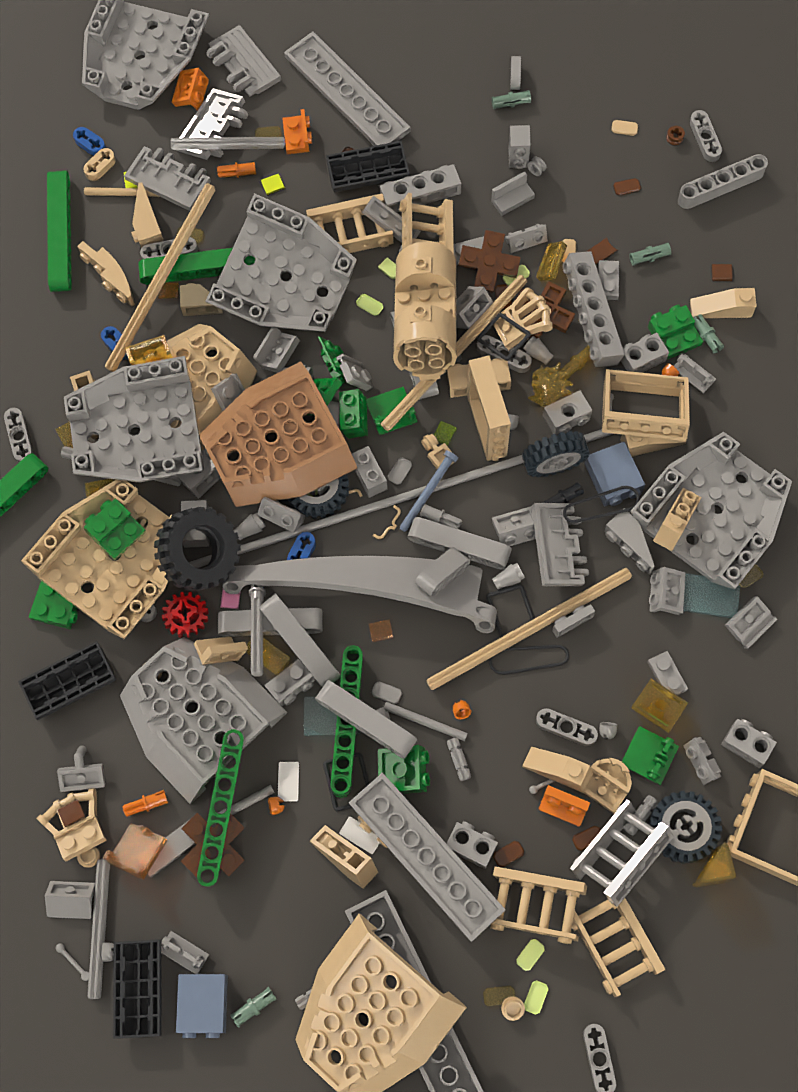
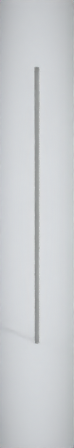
[189,414,648,568]

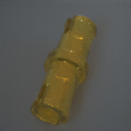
[559,345,591,380]

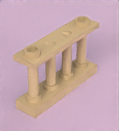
[399,192,454,254]
[306,194,394,253]
[490,867,587,944]
[572,898,666,997]

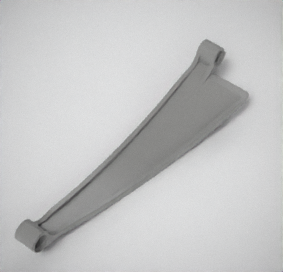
[222,556,497,633]

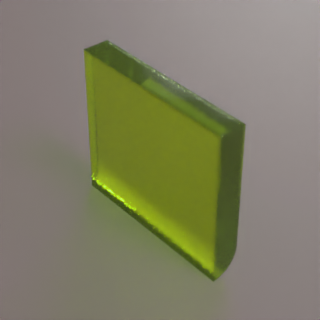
[434,421,457,446]

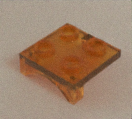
[103,823,168,880]

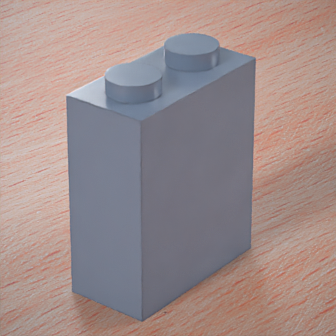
[584,442,645,507]
[176,974,228,1038]

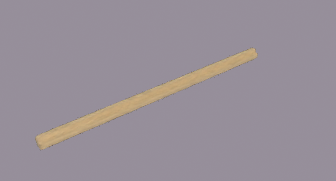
[105,183,215,372]
[381,275,527,431]
[427,568,632,690]

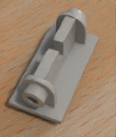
[505,224,548,253]
[674,354,716,393]
[683,737,721,786]
[161,931,209,974]

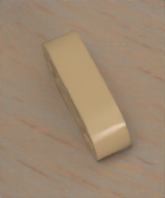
[83,148,116,181]

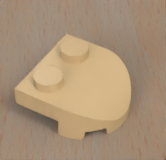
[584,758,632,814]

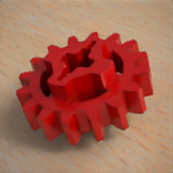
[162,592,209,638]

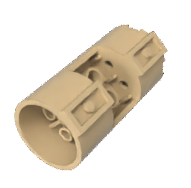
[393,242,456,381]

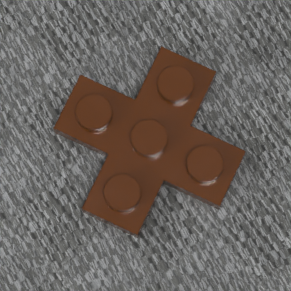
[458,230,521,293]
[515,281,575,339]
[181,812,245,877]

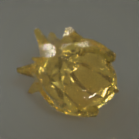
[528,362,573,407]

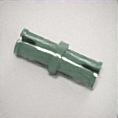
[491,90,531,109]
[629,243,671,265]
[694,314,724,353]
[230,987,277,1027]

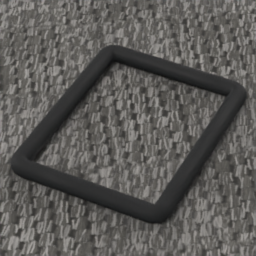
[477,313,531,361]
[486,584,535,638]
[323,752,370,811]

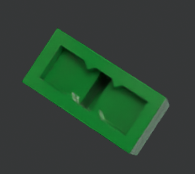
[339,389,368,439]

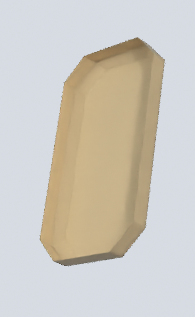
[611,120,638,136]
[561,239,576,262]

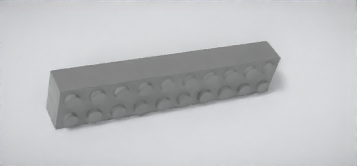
[345,890,483,1092]

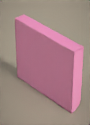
[220,590,241,609]

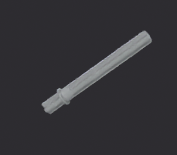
[249,584,266,676]

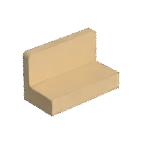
[194,637,248,665]

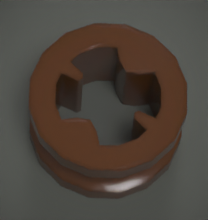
[666,126,685,145]

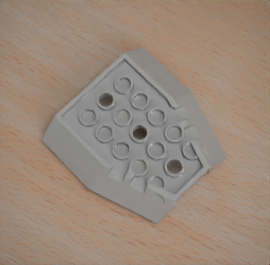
[82,0,209,110]
[205,193,357,332]
[64,356,203,482]
[631,432,792,589]
[120,637,287,804]

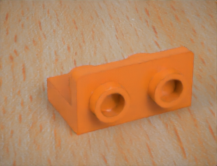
[172,68,209,110]
[283,109,312,154]
[539,785,590,827]

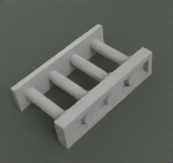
[570,800,674,907]

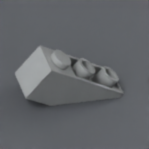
[604,508,655,575]

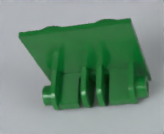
[318,336,345,383]
[367,386,418,435]
[622,726,679,785]

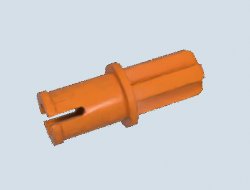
[217,162,256,178]
[123,790,168,816]

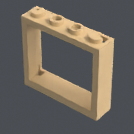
[467,356,511,461]
[602,369,690,441]
[725,769,798,886]

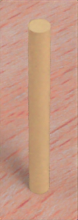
[84,187,160,197]

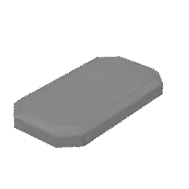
[388,457,412,485]
[372,681,402,705]

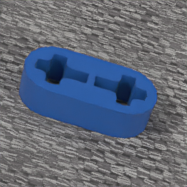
[73,127,106,156]
[101,326,133,360]
[287,532,316,560]

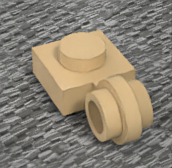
[421,434,455,469]

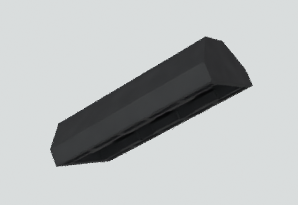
[326,140,410,192]
[18,641,116,721]
[113,939,161,1039]

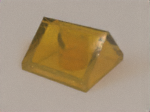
[125,335,173,365]
[631,679,688,733]
[693,842,736,888]

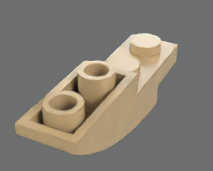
[77,241,135,306]

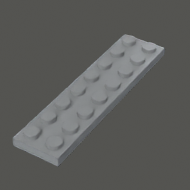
[284,31,411,146]
[349,773,505,942]

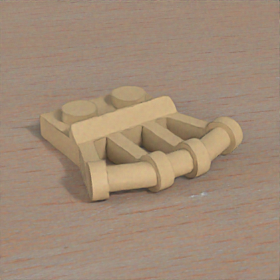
[494,288,553,350]
[36,788,107,862]

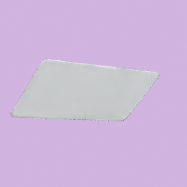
[278,762,299,801]
[339,817,379,854]

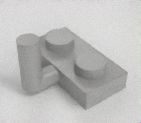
[57,746,106,792]

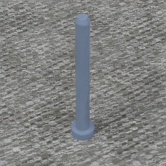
[400,450,458,532]

